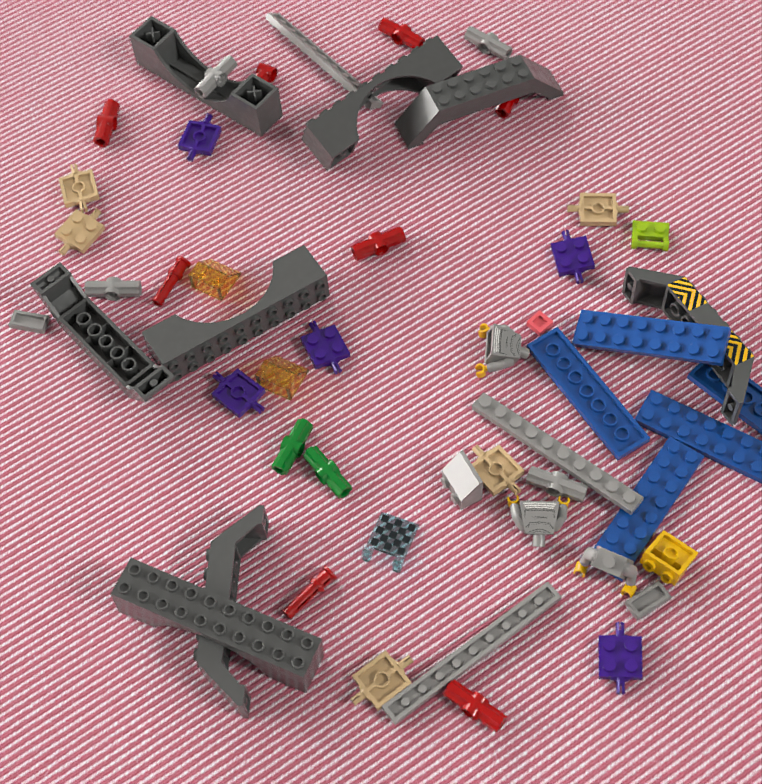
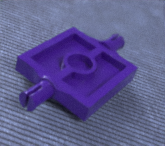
[178,113,222,162]
[550,230,595,284]
[300,321,350,374]
[211,368,266,418]
[599,622,643,695]

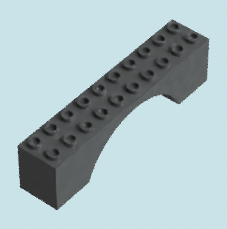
[129,16,283,137]
[301,35,463,171]
[142,245,330,383]
[111,558,324,693]

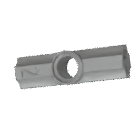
[464,26,513,60]
[194,55,238,99]
[84,277,142,301]
[526,466,589,503]

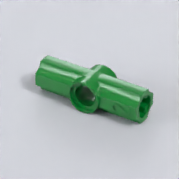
[271,418,313,475]
[303,446,352,499]

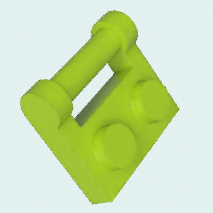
[631,220,669,251]

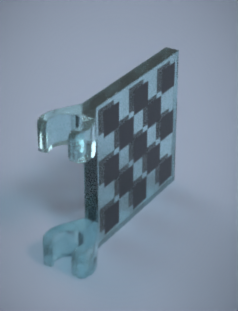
[362,512,419,573]

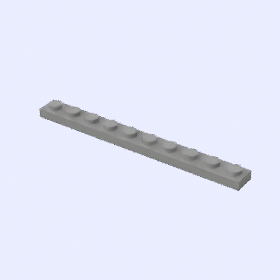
[265,13,383,110]
[472,392,644,515]
[382,581,561,725]

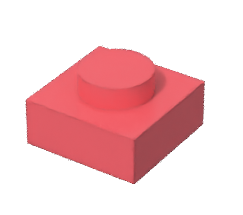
[526,310,553,336]

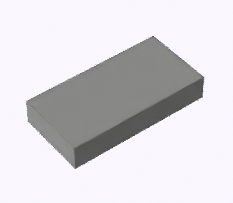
[8,310,50,334]
[625,581,672,621]

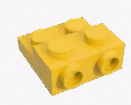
[639,530,699,586]

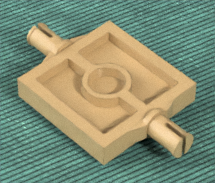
[59,164,100,213]
[567,193,629,226]
[54,208,105,256]
[472,445,525,497]
[350,650,413,711]

